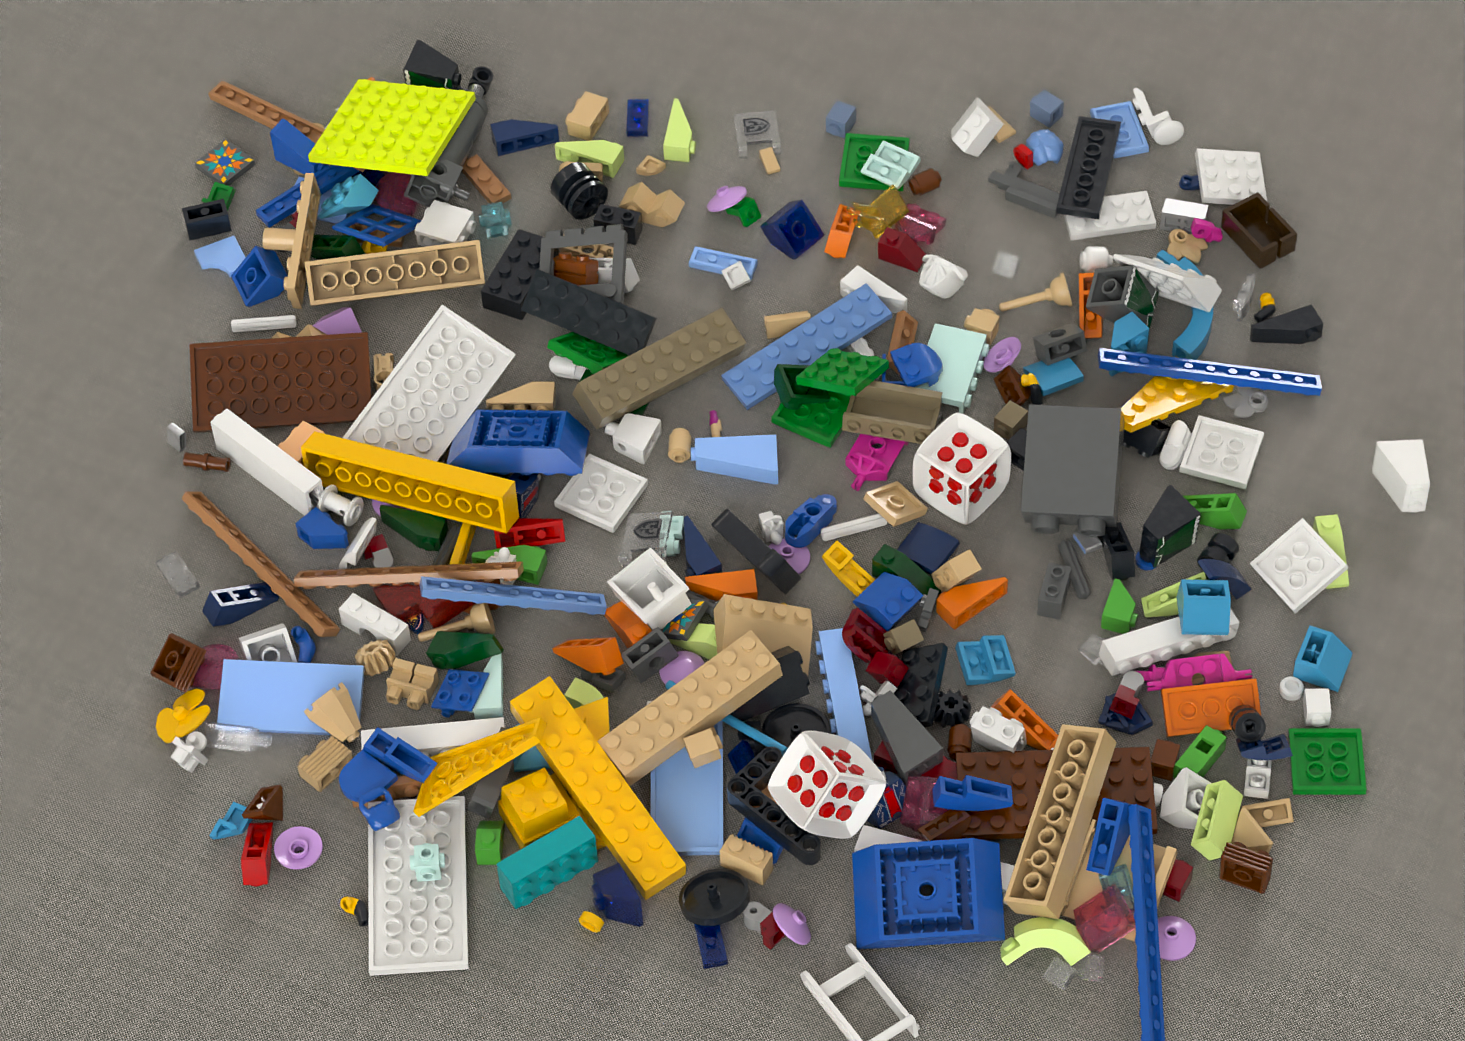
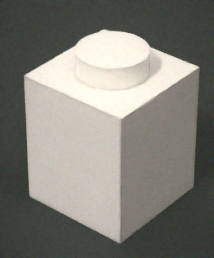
[1303,688,1331,727]

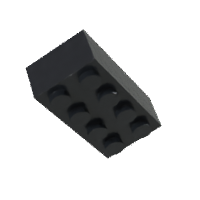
[481,229,559,320]

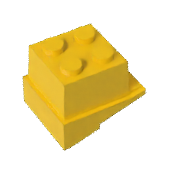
[498,767,581,849]

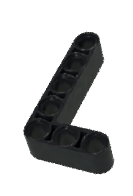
[711,508,801,595]
[727,747,821,865]

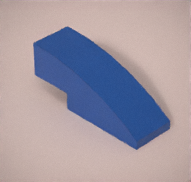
[363,727,438,783]
[932,775,1013,811]

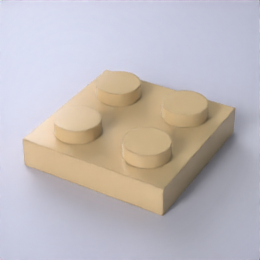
[863,481,928,527]

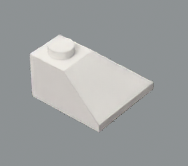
[1160,767,1211,829]

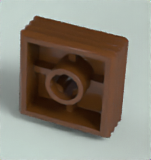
[150,633,206,692]
[1219,842,1273,894]

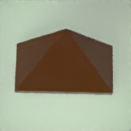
[993,365,1030,406]
[242,784,283,821]
[918,809,972,841]

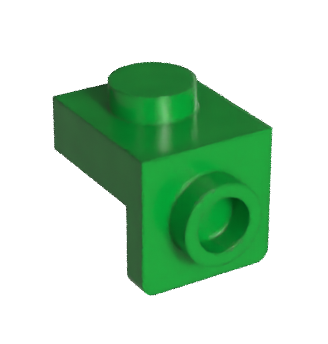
[201,182,236,211]
[725,197,761,227]

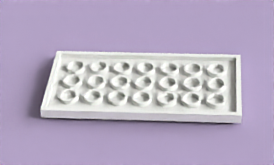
[343,305,516,462]
[368,796,469,976]

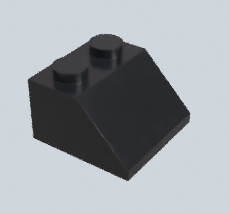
[1123,419,1171,458]

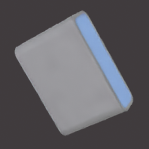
[1073,532,1102,555]

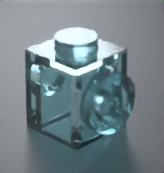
[478,202,512,239]

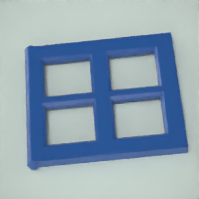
[332,204,422,247]

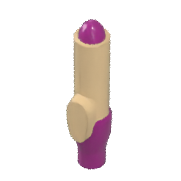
[709,410,722,437]

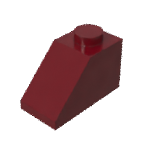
[878,227,927,273]

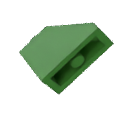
[1101,578,1138,634]
[475,821,505,865]

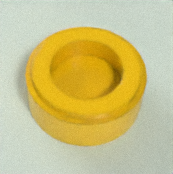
[579,911,604,932]

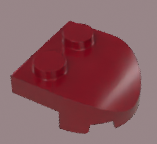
[842,608,888,663]

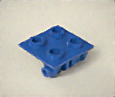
[431,669,490,718]

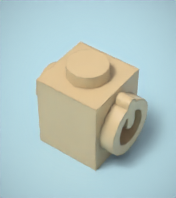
[964,308,1000,346]

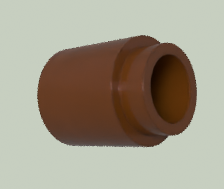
[908,168,942,196]
[947,724,973,761]

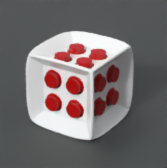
[912,413,1011,525]
[768,731,887,839]

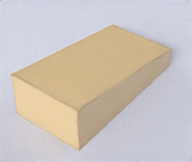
[759,147,780,175]

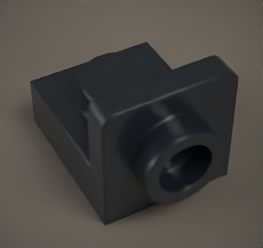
[737,720,765,756]

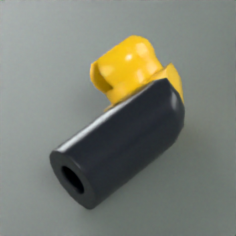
[1254,292,1276,323]
[1021,373,1043,405]
[340,896,369,927]

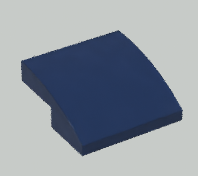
[897,522,960,574]
[1235,734,1293,760]

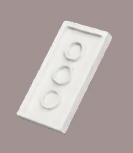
[1064,191,1156,241]

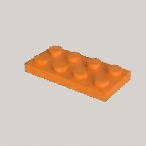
[1161,678,1261,737]

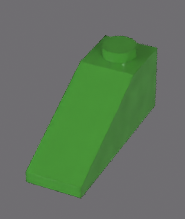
[1183,493,1247,530]
[471,545,547,585]

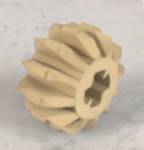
[355,639,396,676]

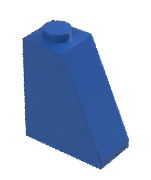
[270,118,328,175]

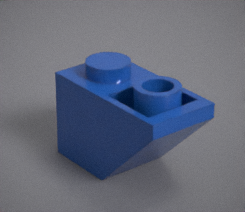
[295,507,349,549]

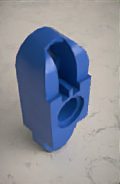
[785,494,837,548]

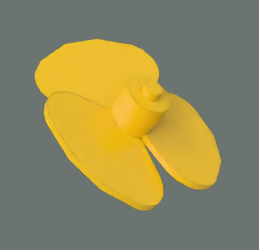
[156,689,211,743]

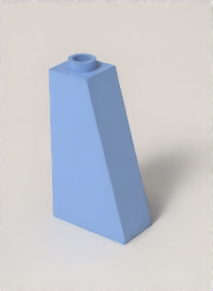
[691,434,778,484]

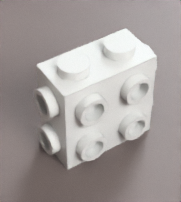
[415,200,476,247]
[970,706,1027,753]

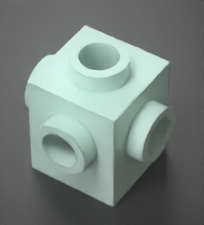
[410,843,445,882]

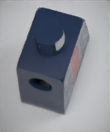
[509,473,541,518]
[867,767,917,829]

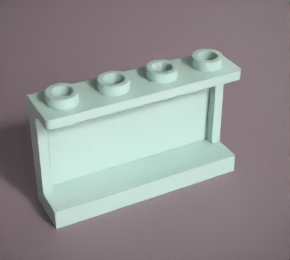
[915,323,990,414]

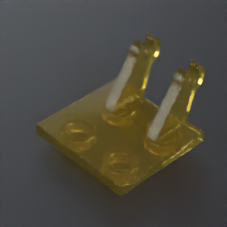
[847,184,909,239]

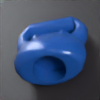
[358,786,400,831]

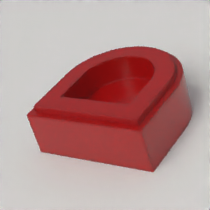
[1013,144,1033,170]

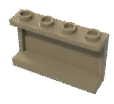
[842,381,942,444]

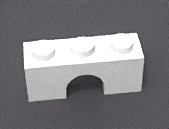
[339,593,411,656]

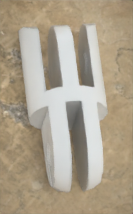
[549,356,587,380]
[1159,420,1192,470]

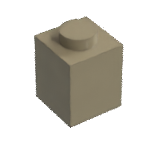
[994,400,1028,440]
[883,619,924,655]

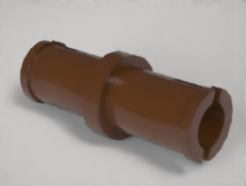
[183,452,231,472]

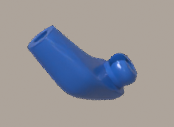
[291,626,316,663]

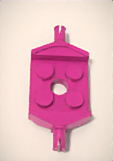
[845,434,909,491]
[1146,653,1252,692]

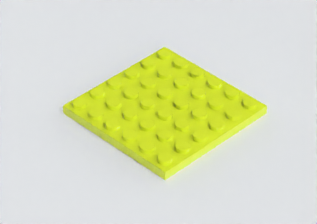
[308,79,476,176]

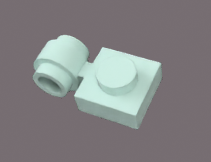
[660,516,684,557]

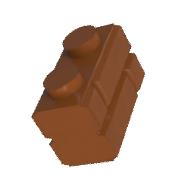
[553,252,598,286]

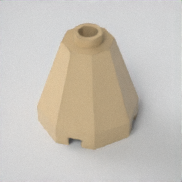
[304,682,362,743]

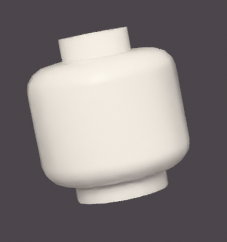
[1079,246,1113,273]

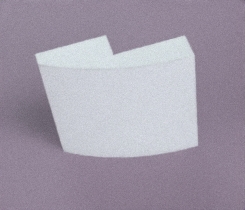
[339,517,377,569]

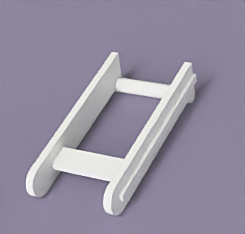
[800,943,920,1041]

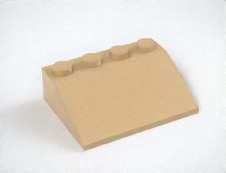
[713,594,813,676]

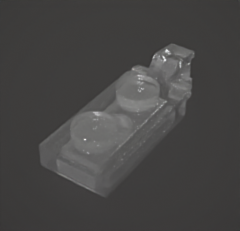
[205,722,272,752]

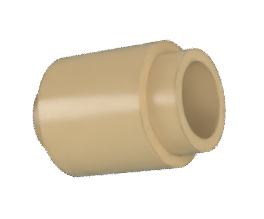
[668,428,692,463]

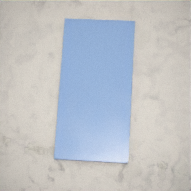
[217,659,365,735]
[651,721,724,856]

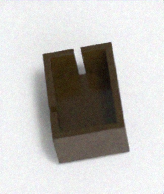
[1221,192,1297,269]

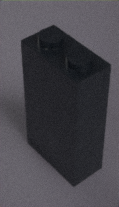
[730,646,810,722]

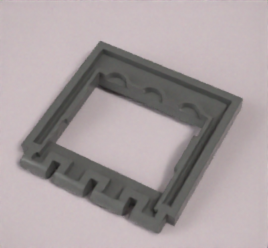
[539,224,628,304]

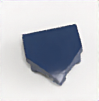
[1098,693,1153,735]

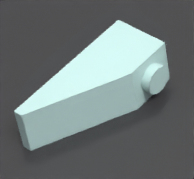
[469,653,503,720]

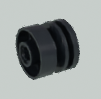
[550,162,608,220]

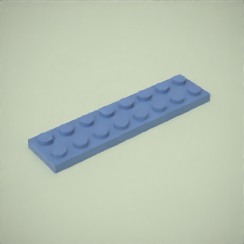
[721,283,892,410]

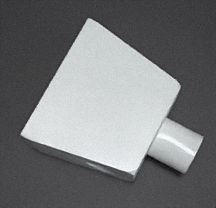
[605,413,662,465]

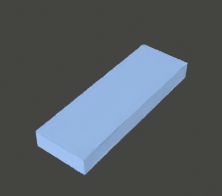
[689,246,758,280]

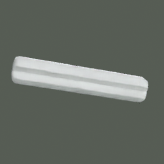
[231,315,297,333]
[820,513,887,541]

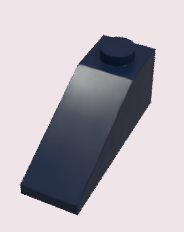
[490,119,560,156]
[684,515,722,577]
[202,582,279,627]

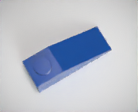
[1086,798,1134,876]

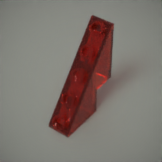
[372,581,476,628]

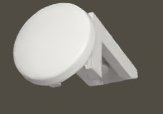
[1132,88,1184,145]

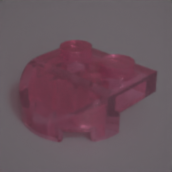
[374,172,417,216]
[894,203,947,245]
[191,644,240,689]

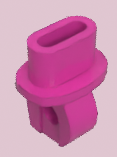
[1190,218,1223,243]
[1136,664,1165,687]

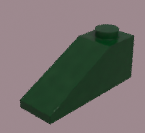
[311,234,365,260]
[379,505,448,552]
[872,544,942,601]
[426,631,504,669]

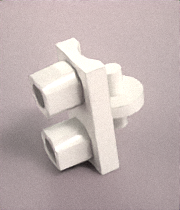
[171,731,208,773]

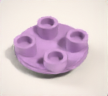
[659,651,705,685]

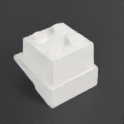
[607,548,691,631]

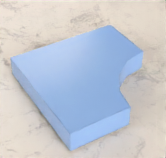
[194,236,246,277]

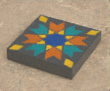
[195,139,255,186]
[660,599,709,641]

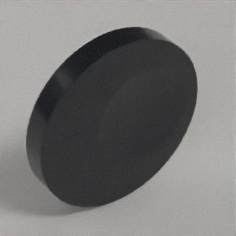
[762,703,831,757]
[679,868,750,926]

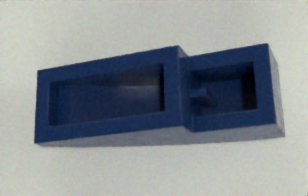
[1198,559,1252,600]

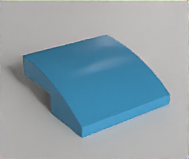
[1023,358,1084,396]
[955,635,1016,685]

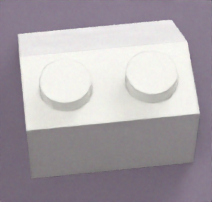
[951,97,1004,157]
[238,623,297,663]

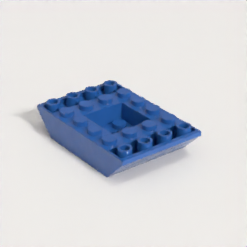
[446,410,590,476]
[852,838,1005,950]

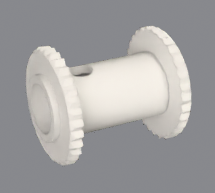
[317,484,364,526]

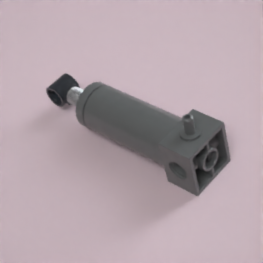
[404,66,494,207]

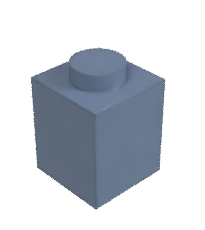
[1030,90,1064,128]
[826,100,856,138]

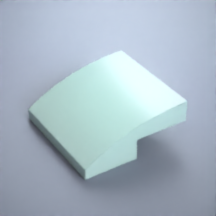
[861,140,921,189]

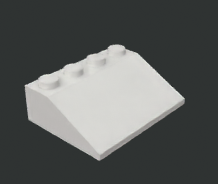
[1112,254,1222,312]

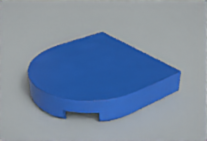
[339,749,398,802]

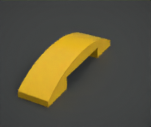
[822,541,875,597]

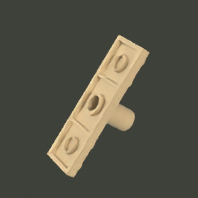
[263,173,321,309]

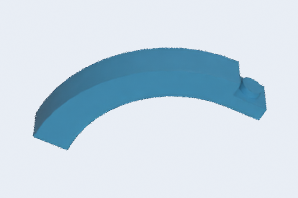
[1156,250,1213,360]

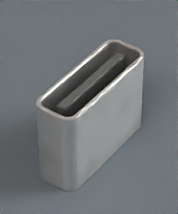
[167,423,186,452]

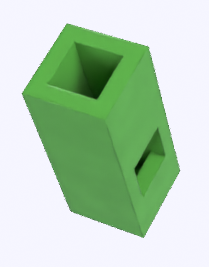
[1173,725,1227,778]

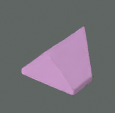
[313,307,362,335]

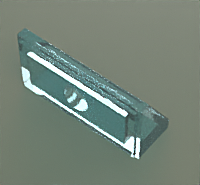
[1098,864,1135,920]

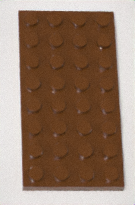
[189,332,372,433]
[956,747,1158,840]

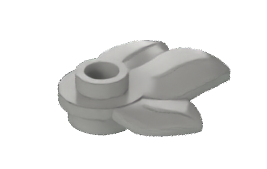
[1223,386,1269,418]

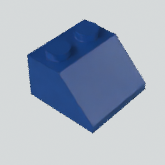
[231,246,288,307]
[853,572,923,632]

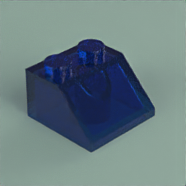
[760,199,825,260]
[591,863,643,927]

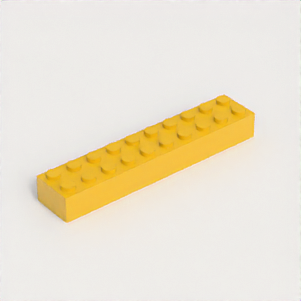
[301,431,519,533]
[510,676,686,900]

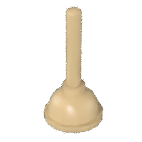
[999,272,1072,312]
[418,603,495,642]

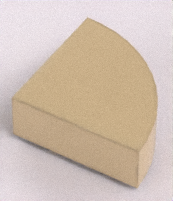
[636,155,666,176]

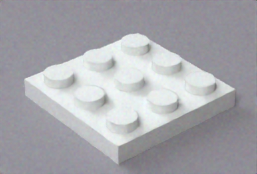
[1195,148,1267,205]
[1179,415,1264,489]
[554,454,648,533]
[1250,518,1348,614]

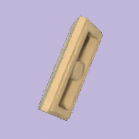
[1240,798,1294,827]

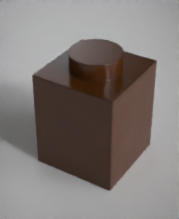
[1151,739,1181,781]

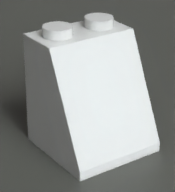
[1372,439,1430,512]

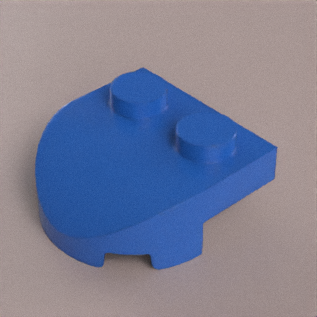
[890,343,943,387]

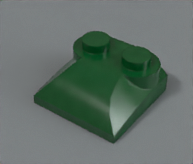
[774,364,830,410]

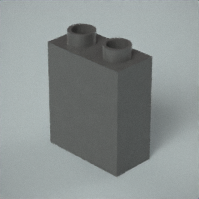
[1021,404,1125,536]

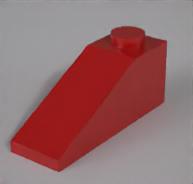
[494,518,566,549]
[241,822,273,887]

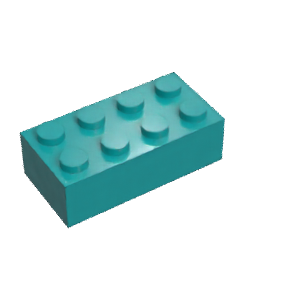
[497,816,598,909]

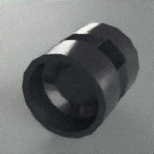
[1197,533,1239,570]
[1229,705,1266,743]

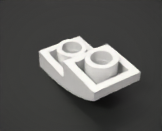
[1244,758,1272,799]

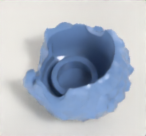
[1026,129,1063,166]

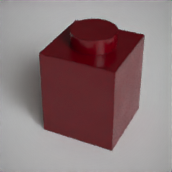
[865,651,909,688]

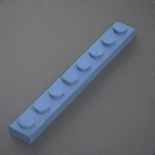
[419,576,607,615]

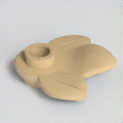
[1167,229,1208,264]

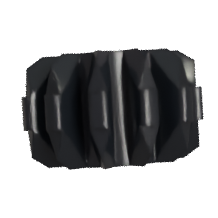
[934,688,971,728]

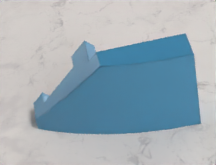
[209,802,253,840]

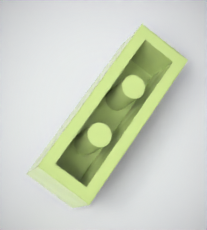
[1191,780,1243,861]

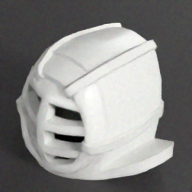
[919,255,968,299]

